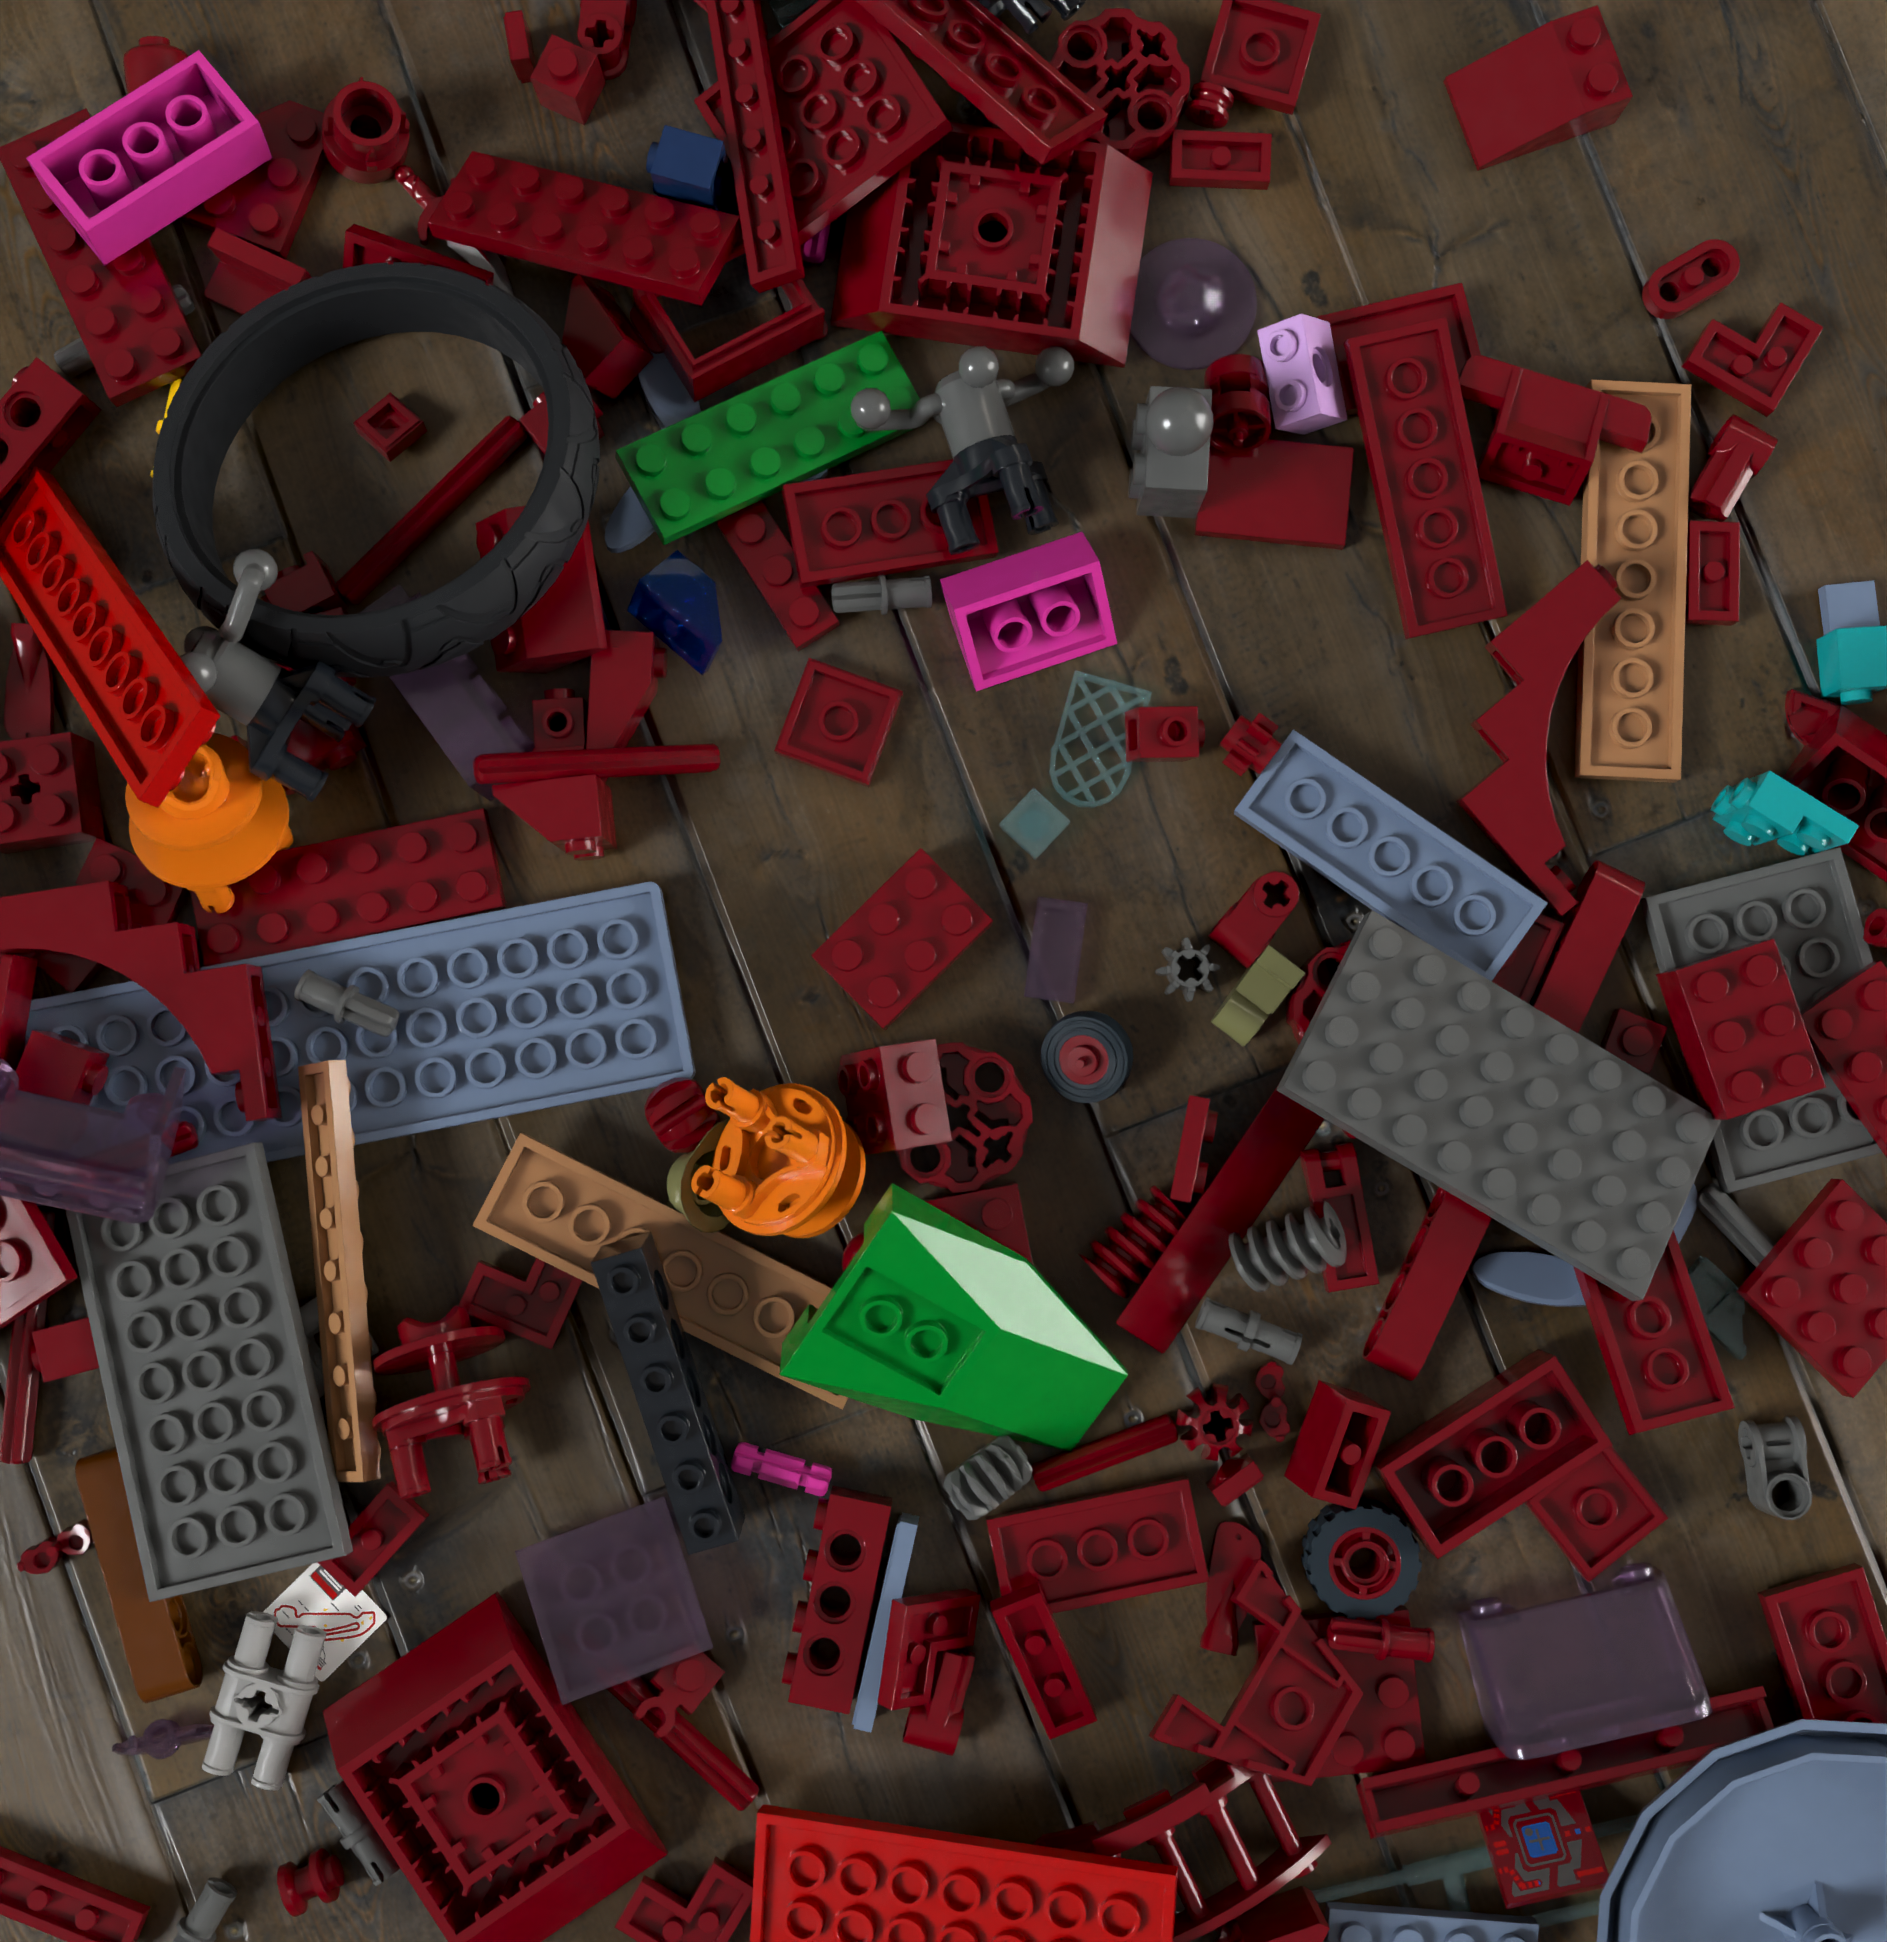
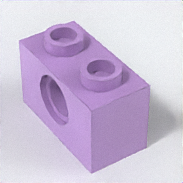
[1257,313,1348,435]

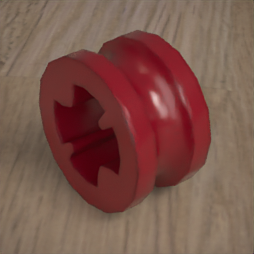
[1185,82,1234,129]

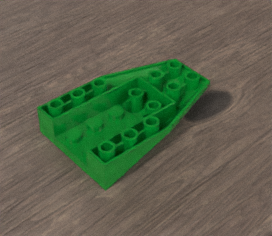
[779,1183,1128,1451]

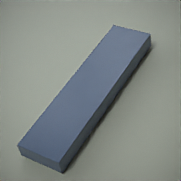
[852,1512,920,1733]

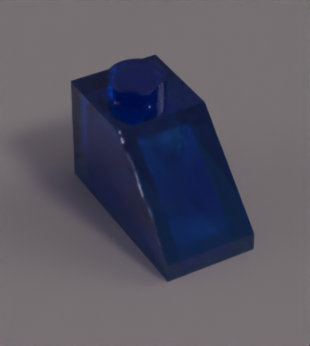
[627,550,722,675]

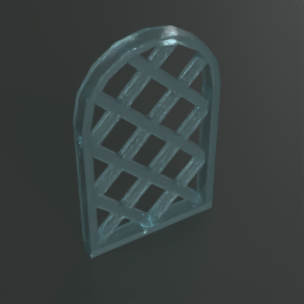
[1049,670,1152,808]

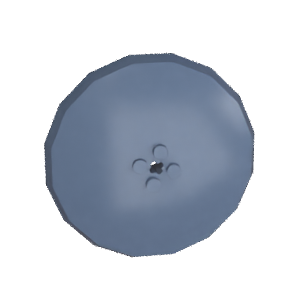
[1597,1719,1887,1942]

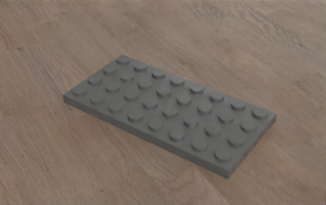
[1276,910,1721,1301]
[62,1142,353,1602]

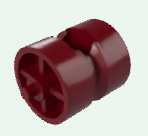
[1204,354,1271,453]

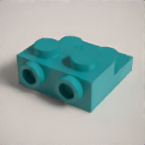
[1711,771,1859,856]

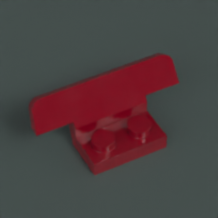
[1459,355,1652,506]

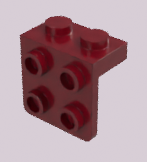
[837,1039,952,1154]

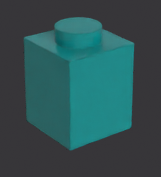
[1816,626,1887,705]

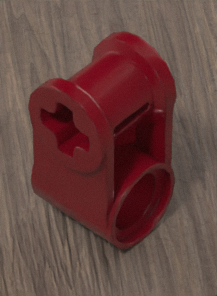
[577,0,637,80]
[1208,871,1299,968]

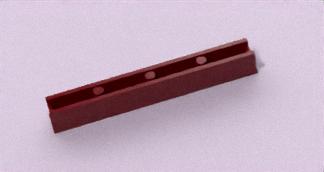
[1356,1686,1774,1840]

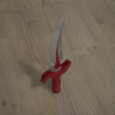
[394,165,513,296]

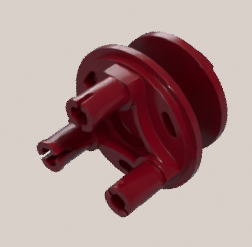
[372,1305,531,1500]

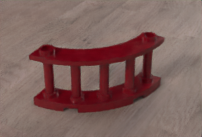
[1032,1758,1332,1942]

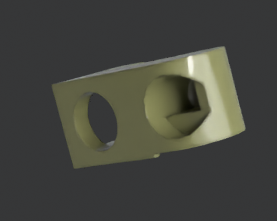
[1211,945,1305,1047]

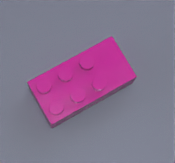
[26,50,273,265]

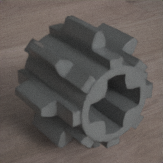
[1155,937,1220,1002]

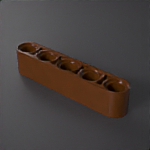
[75,1447,203,1703]

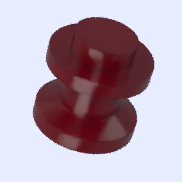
[277,1848,345,1917]

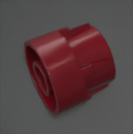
[322,77,410,184]

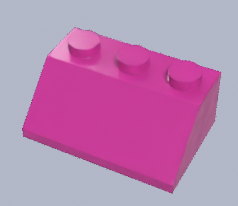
[940,532,1117,692]

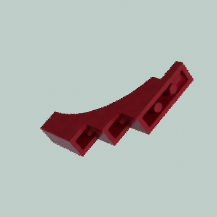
[1456,560,1621,916]
[0,881,282,1121]

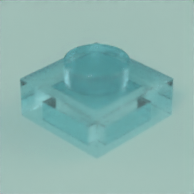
[999,788,1071,860]

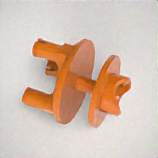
[125,733,294,914]
[691,1077,866,1238]

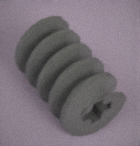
[1229,1201,1347,1292]

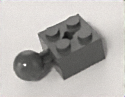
[1128,386,1213,518]

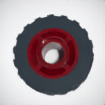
[1301,1497,1422,1620]

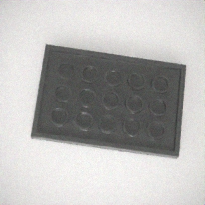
[1640,847,1883,1193]

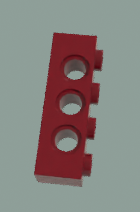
[0,357,102,520]
[781,1485,892,1715]

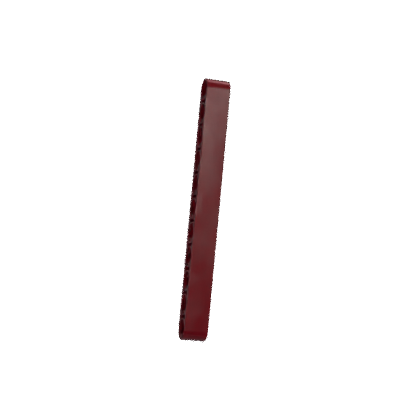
[1362,860,1645,1381]

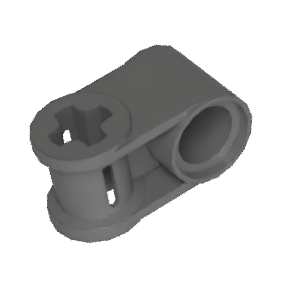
[1738,1415,1812,1520]

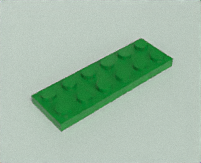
[615,330,926,546]

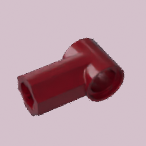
[1688,414,1778,522]
[902,1647,975,1756]

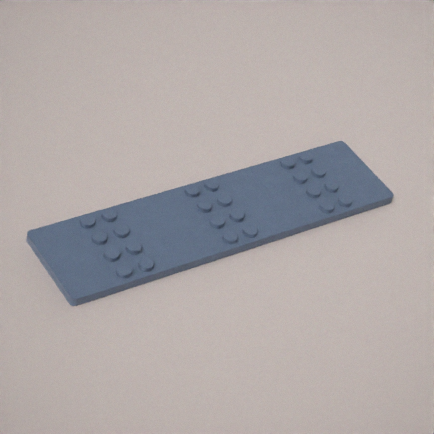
[0,882,696,1207]

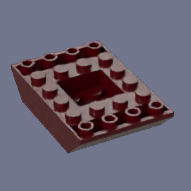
[831,122,1153,368]
[323,1591,668,1942]

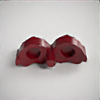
[1254,1359,1290,1442]
[17,1519,94,1574]

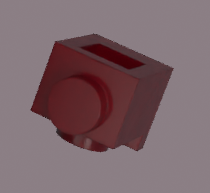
[259,551,348,614]
[532,688,589,752]

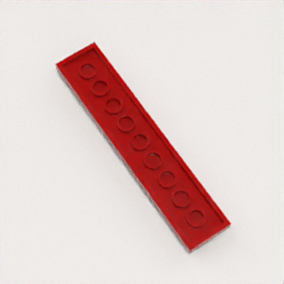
[0,466,220,808]

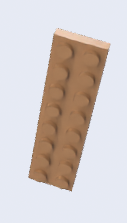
[1574,380,1691,783]
[472,1132,848,1410]

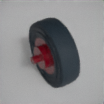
[1041,1011,1133,1103]

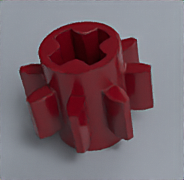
[1219,712,1282,776]

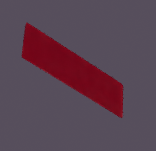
[1116,1086,1324,1353]

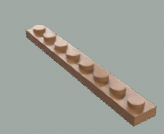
[298,1060,381,1482]

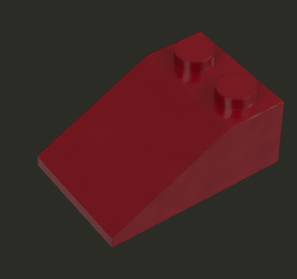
[1443,5,1633,171]

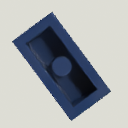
[646,125,733,212]

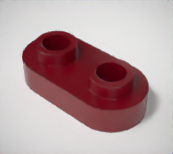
[1642,239,1740,319]

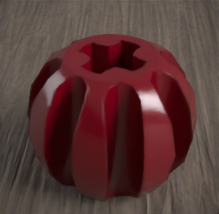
[644,1078,720,1153]
[1176,1383,1253,1461]

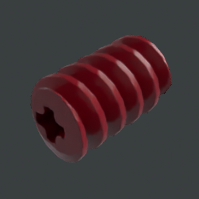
[1079,1185,1186,1299]

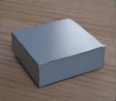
[1818,580,1880,635]

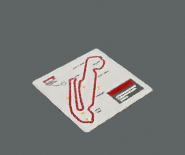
[263,1563,387,1682]

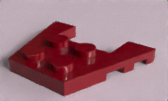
[1148,1559,1364,1786]

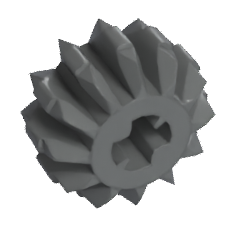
[943,1436,1033,1520]

